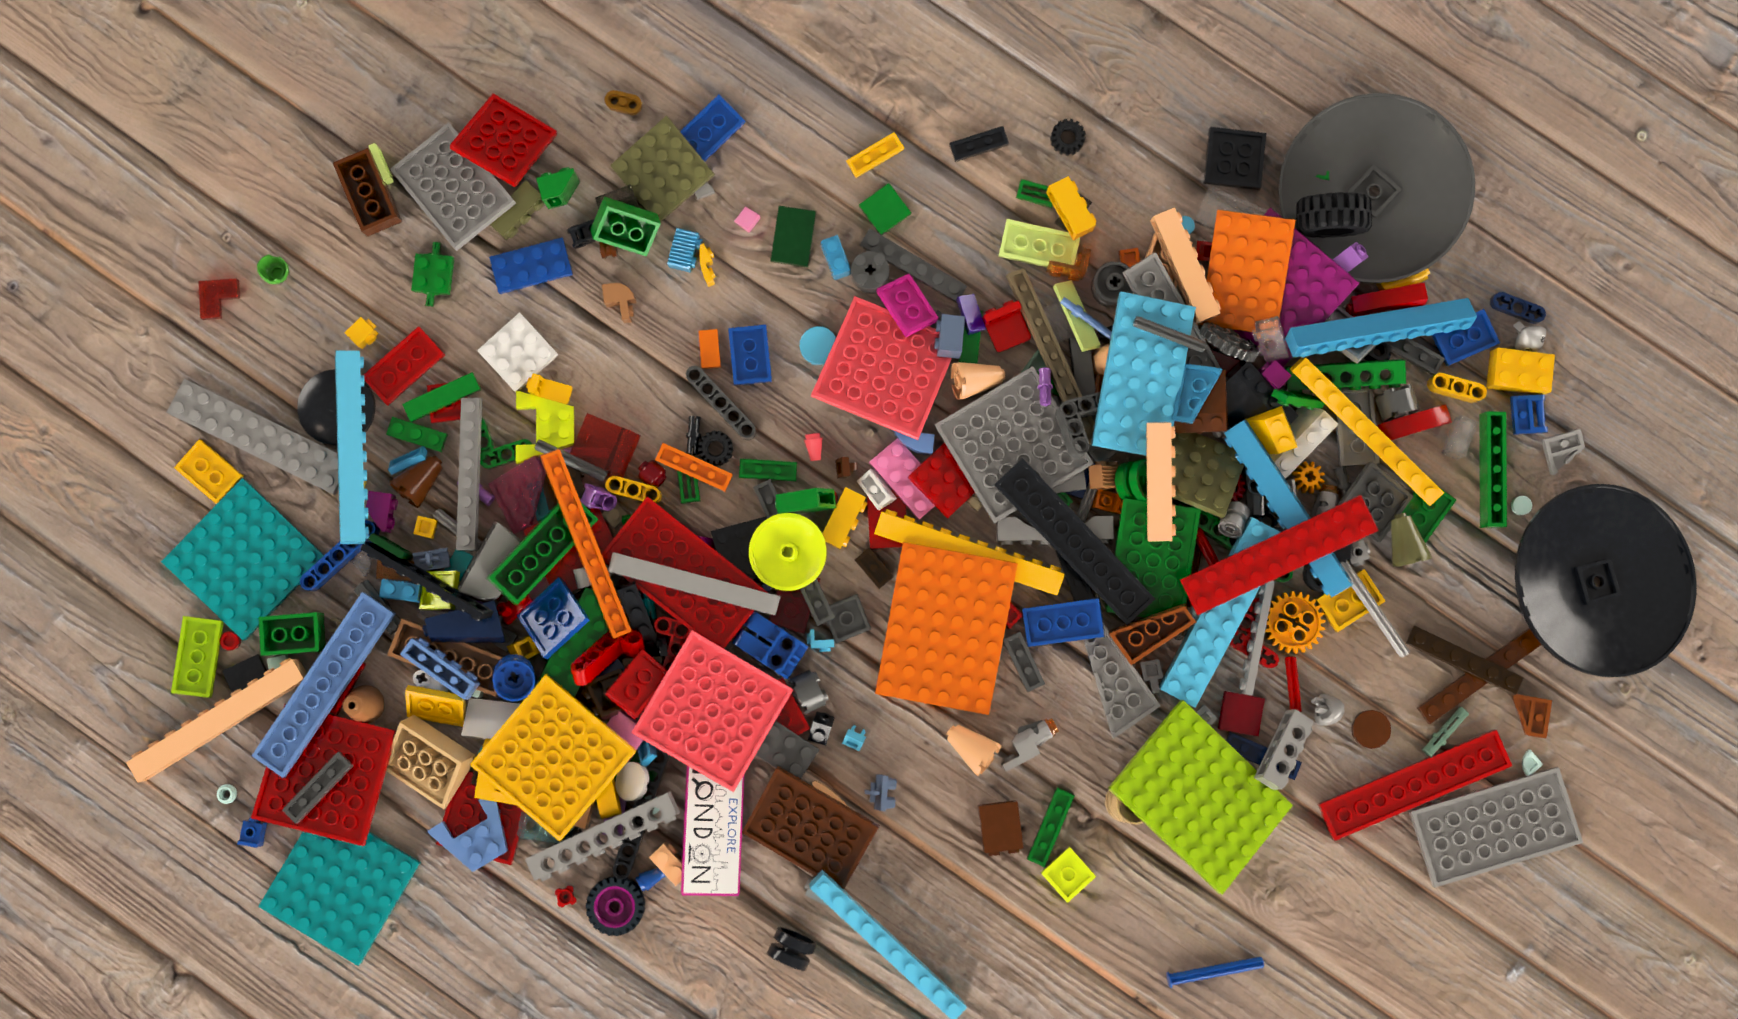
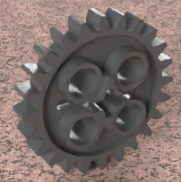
[1199,322,1259,362]

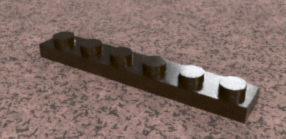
[1405,626,1524,696]

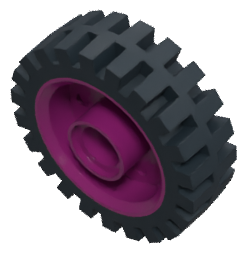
[586,876,645,936]

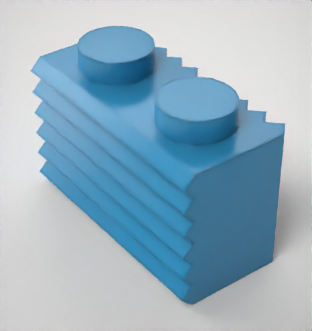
[667,228,702,273]
[821,235,851,280]
[379,578,422,603]

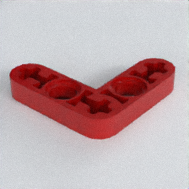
[1229,598,1279,668]

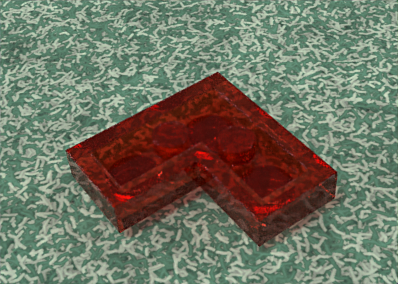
[198,278,240,320]

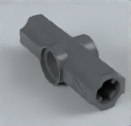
[1244,464,1264,518]
[354,580,401,635]

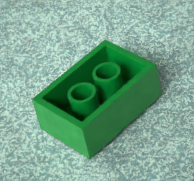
[590,196,661,257]
[259,612,326,656]

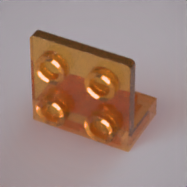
[1046,248,1091,281]

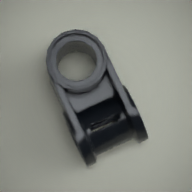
[567,219,596,249]

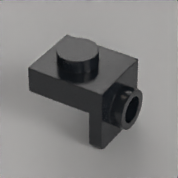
[808,712,835,746]

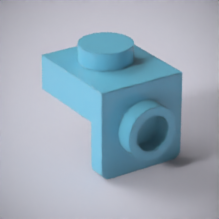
[807,629,835,652]

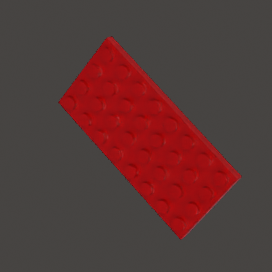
[601,496,769,649]

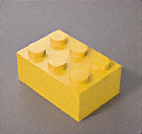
[1486,347,1555,395]

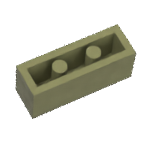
[490,180,544,241]

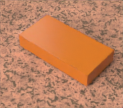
[699,329,721,369]

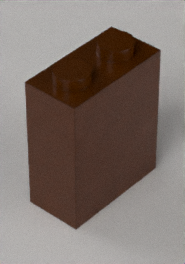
[978,800,1024,856]

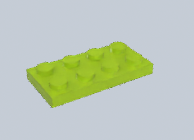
[171,616,224,698]

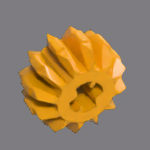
[1292,461,1325,494]

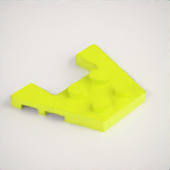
[516,391,575,464]

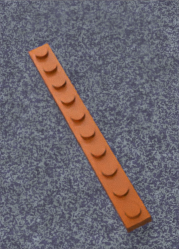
[540,449,631,639]

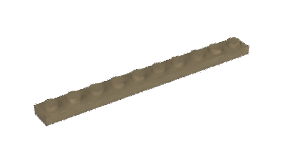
[1006,268,1095,445]

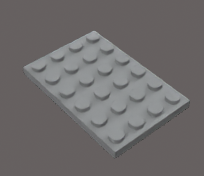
[390,122,516,251]

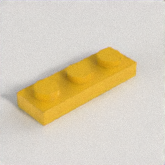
[846,132,904,178]

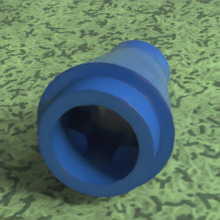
[635,868,666,892]

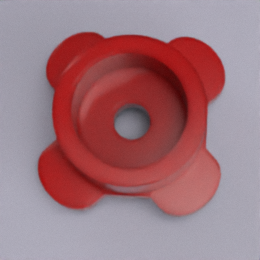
[555,885,577,907]

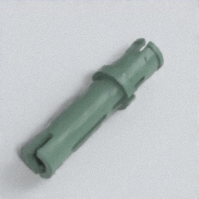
[1422,706,1469,757]

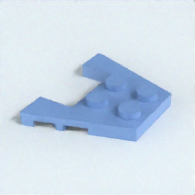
[427,799,508,872]

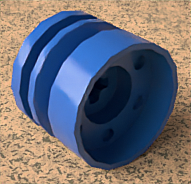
[493,654,535,702]

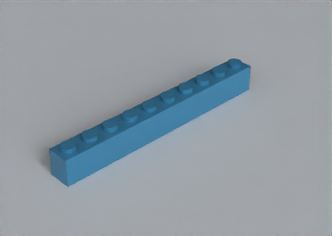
[1285,298,1477,358]
[1224,420,1354,597]

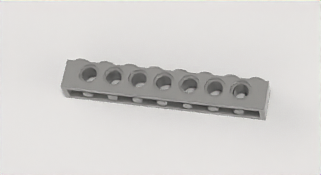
[525,792,680,881]

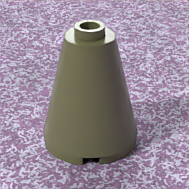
[1391,512,1432,567]

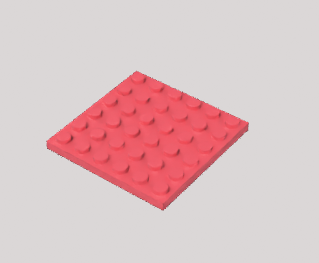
[811,296,952,440]
[631,630,793,792]

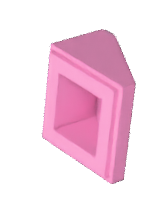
[734,207,760,233]

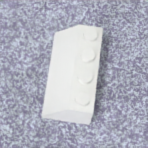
[1269,406,1338,479]

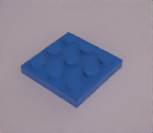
[517,577,590,659]

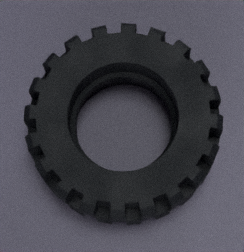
[1296,192,1372,238]

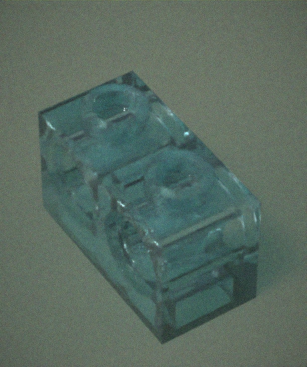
[517,812,559,844]

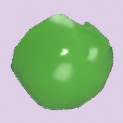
[257,254,289,284]

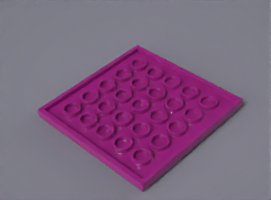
[1232,207,1360,367]

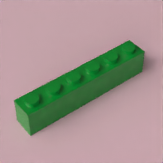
[1479,411,1507,529]

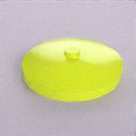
[749,513,827,591]

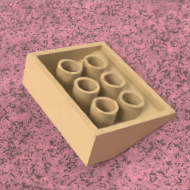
[386,715,475,809]

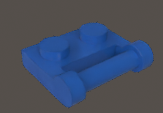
[1510,394,1548,435]

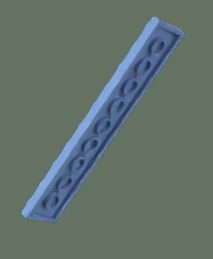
[252,592,395,778]

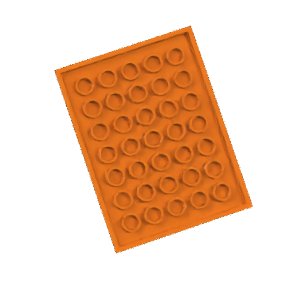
[875,542,1018,715]

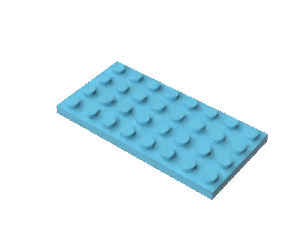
[1091,291,1196,456]

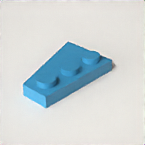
[1172,364,1223,424]

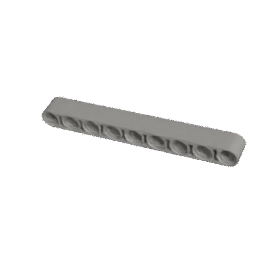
[608,552,781,615]

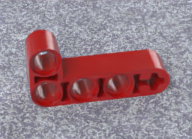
[654,616,691,668]
[571,629,645,686]

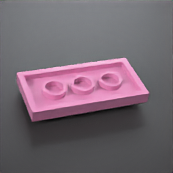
[869,438,935,521]

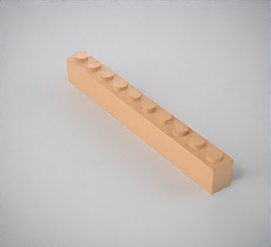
[126,658,307,782]

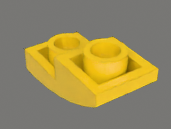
[700,243,716,287]

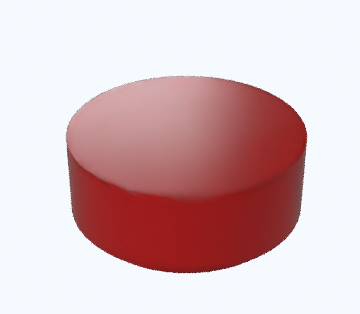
[220,631,241,650]

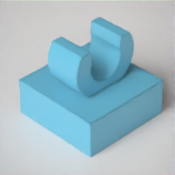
[842,725,866,751]

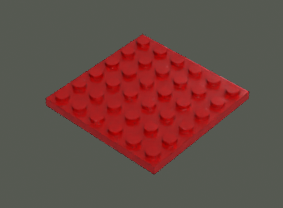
[251,704,396,846]

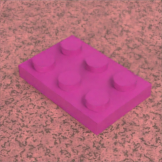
[876,274,939,337]

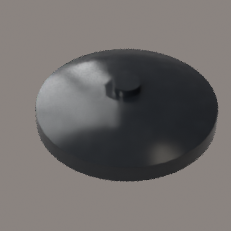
[297,369,376,446]

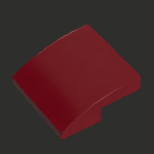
[1218,691,1265,737]

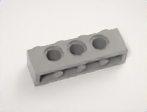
[1254,709,1314,790]

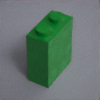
[775,488,836,514]

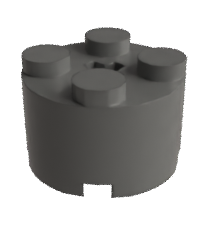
[851,251,889,293]
[1375,384,1420,422]
[788,670,829,715]

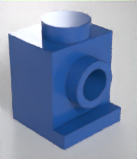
[237,817,267,848]

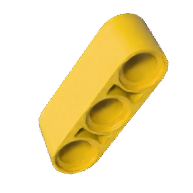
[1427,373,1487,403]
[605,476,662,504]
[596,778,622,819]

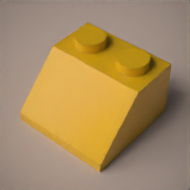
[1245,406,1297,454]

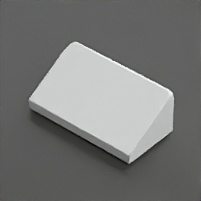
[857,469,897,510]

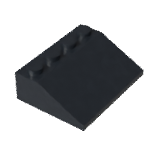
[1226,361,1299,431]

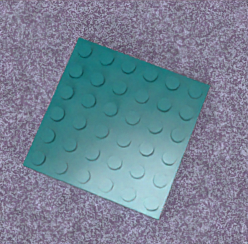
[161,478,324,641]
[258,831,421,966]

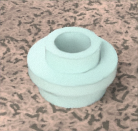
[217,784,237,804]

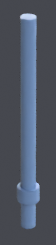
[1060,297,1112,340]

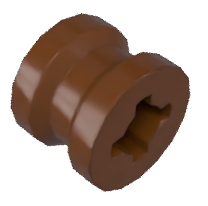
[599,242,618,259]

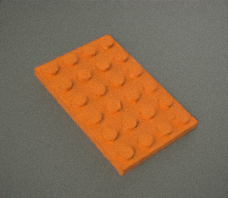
[1200,209,1296,336]

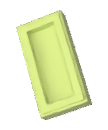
[369,143,394,185]

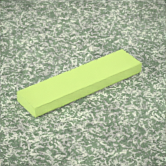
[1053,280,1101,352]

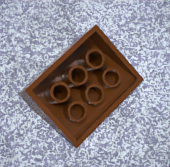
[1174,369,1229,433]

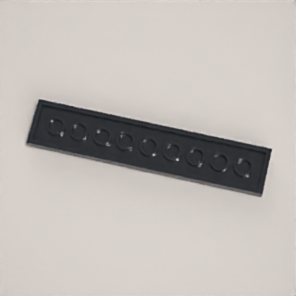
[994,458,1155,625]

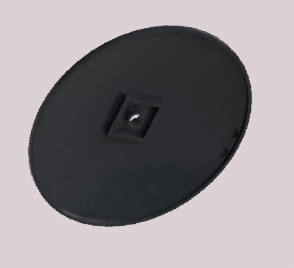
[1515,484,1697,678]

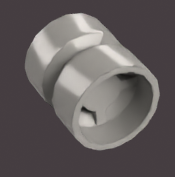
[1218,501,1250,538]

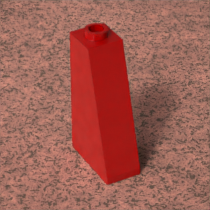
[1346,282,1428,317]

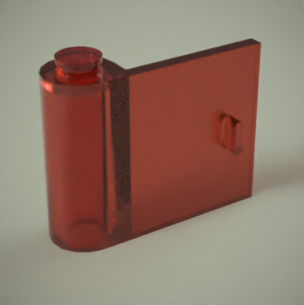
[570,413,641,478]

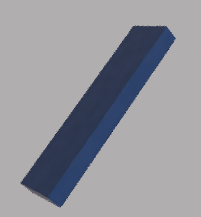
[1226,732,1302,780]

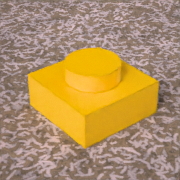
[413,516,438,539]

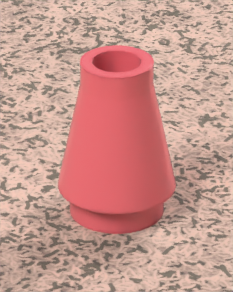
[804,433,823,461]

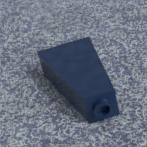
[422,600,505,643]

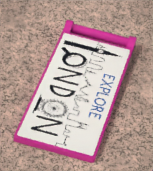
[681,766,744,896]

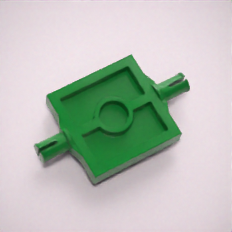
[411,242,454,307]

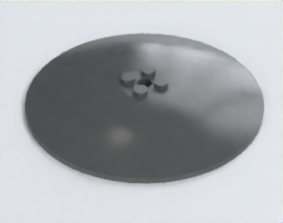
[1279,93,1475,283]

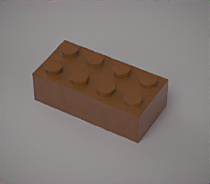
[333,148,402,237]

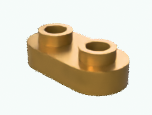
[604,90,642,115]

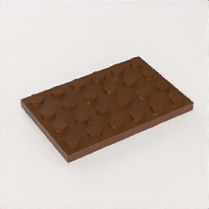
[742,766,880,889]

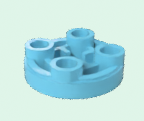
[800,326,836,365]

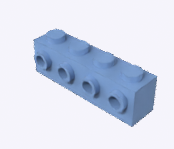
[400,637,481,700]

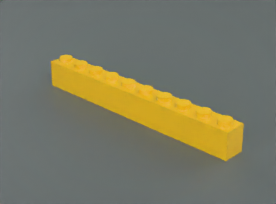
[1290,357,1444,506]
[874,509,1065,596]

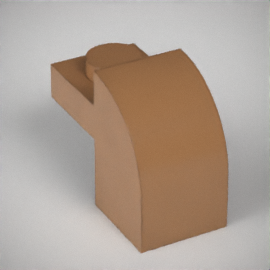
[602,283,637,323]

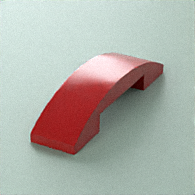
[1376,404,1452,441]

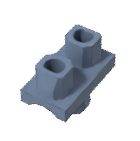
[412,548,451,571]
[864,774,897,811]

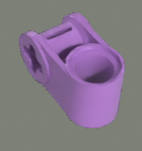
[579,483,617,511]

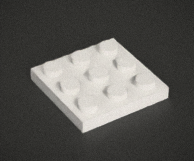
[477,312,558,392]

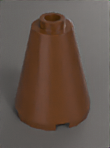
[389,455,443,508]

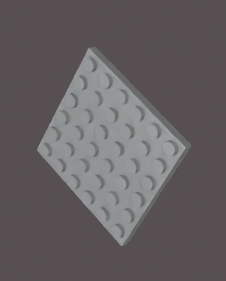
[934,366,1094,524]

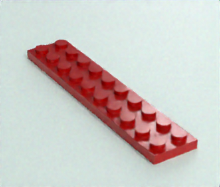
[1180,495,1379,615]
[1318,730,1512,841]

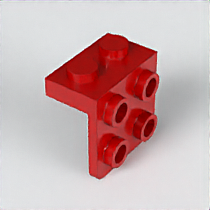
[983,300,1031,353]

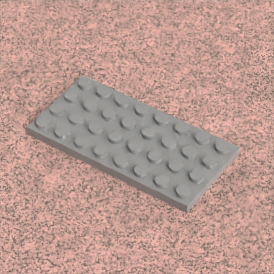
[1409,767,1583,887]

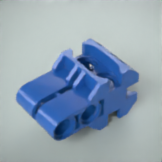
[732,611,809,679]

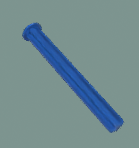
[1166,957,1264,988]

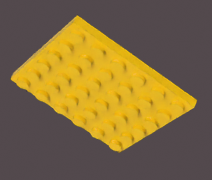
[470,674,637,841]

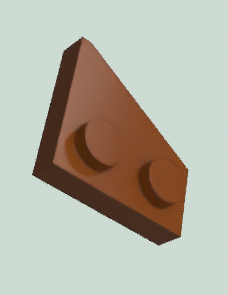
[1512,694,1552,739]

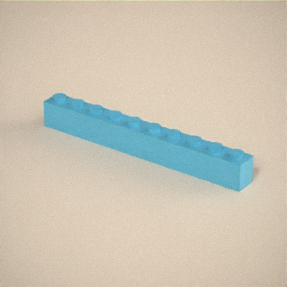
[335,350,369,544]
[809,870,967,1019]

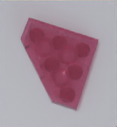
[488,456,546,534]

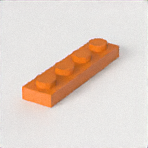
[655,443,733,492]

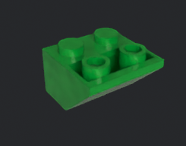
[536,167,580,209]

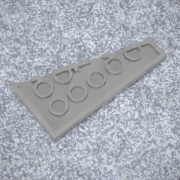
[1083,623,1161,739]

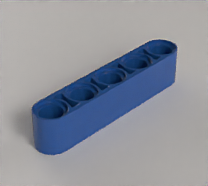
[300,520,380,591]

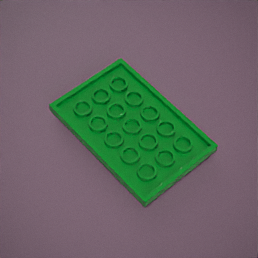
[1106,498,1201,617]

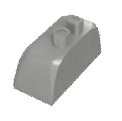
[458,521,521,601]

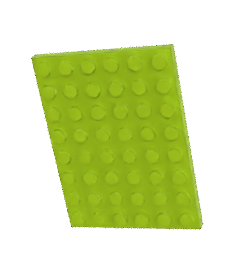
[1108,700,1293,895]

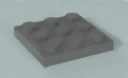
[1338,461,1413,542]

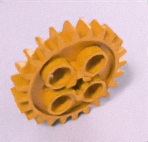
[1265,591,1326,654]

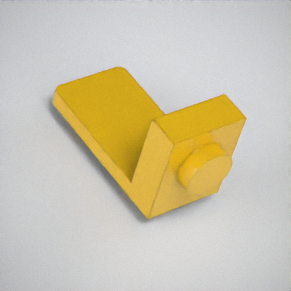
[526,373,573,405]

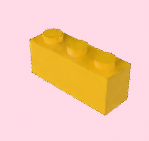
[1046,176,1096,241]
[822,487,868,550]

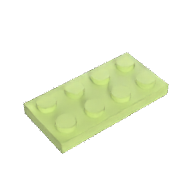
[998,219,1080,273]

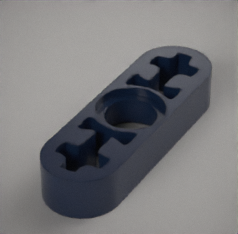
[1490,292,1546,324]

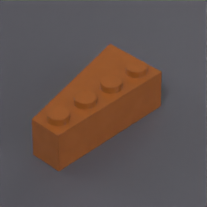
[1109,603,1196,665]

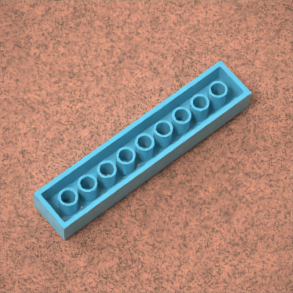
[1159,517,1280,708]

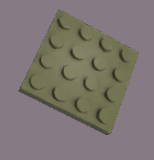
[610,116,715,222]
[1171,433,1244,519]

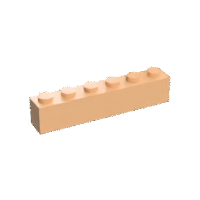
[1150,207,1221,325]
[1146,422,1176,541]

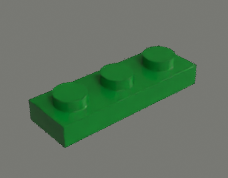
[1271,389,1324,410]
[386,417,448,452]

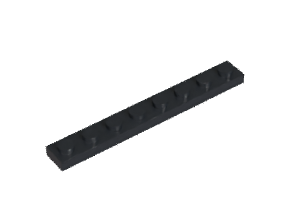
[361,542,494,621]

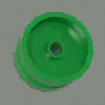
[1115,459,1147,501]

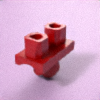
[496,594,533,625]

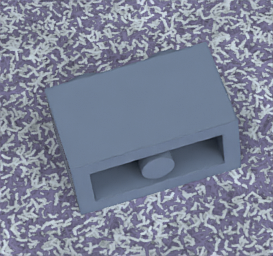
[934,314,965,359]

